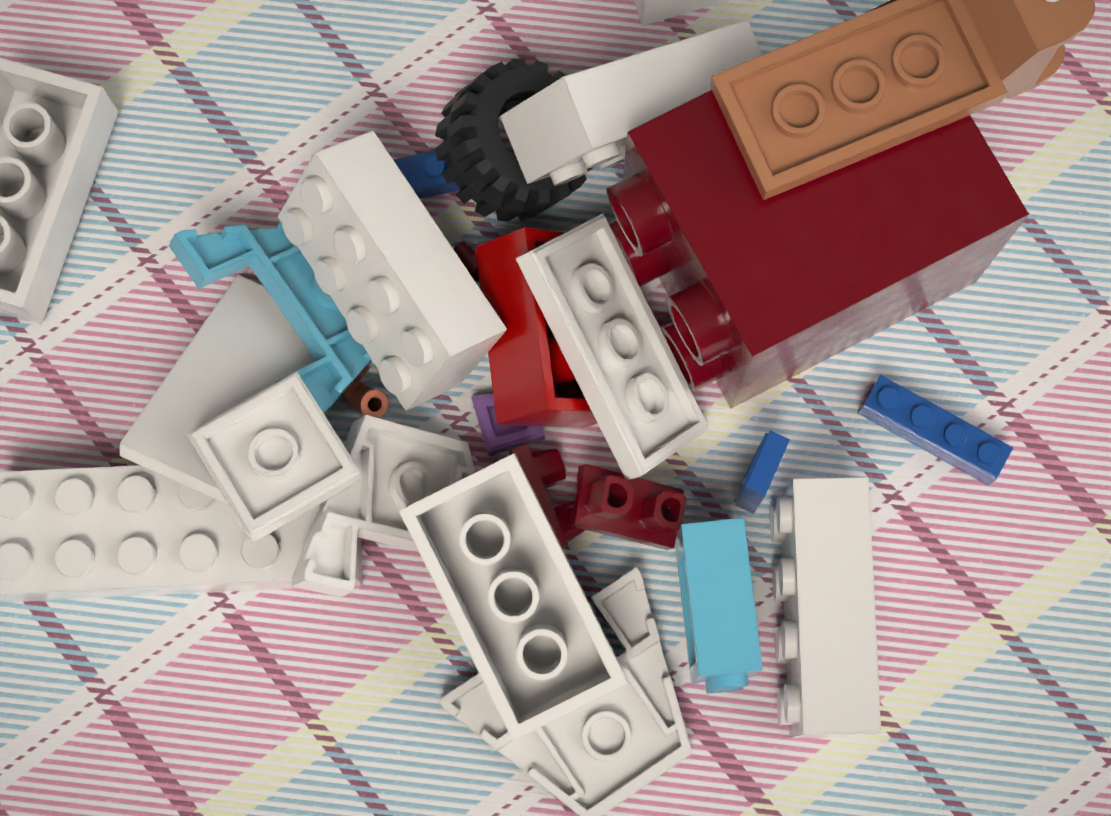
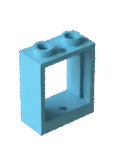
[675,518,763,694]

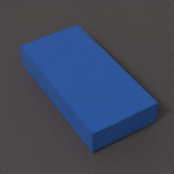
[734,431,790,514]

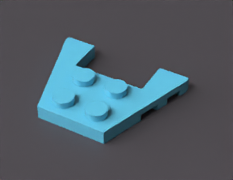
[169,222,372,413]

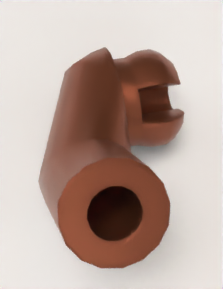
[341,363,389,418]

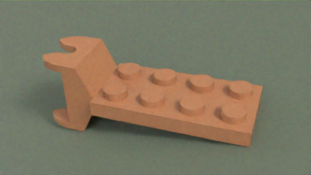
[710,0,1095,200]

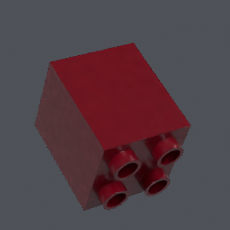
[607,0,1029,409]

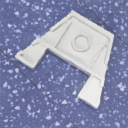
[291,415,475,621]
[438,567,693,816]

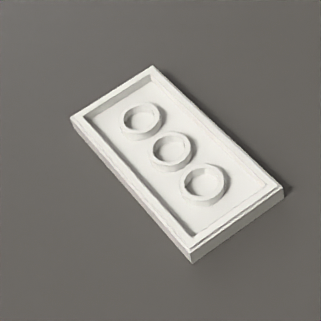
[516,214,709,480]
[120,275,316,505]

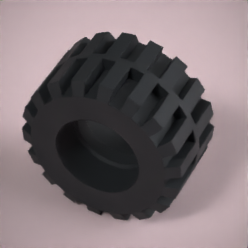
[435,58,593,222]

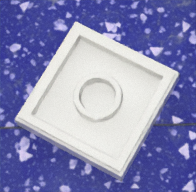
[187,372,362,543]

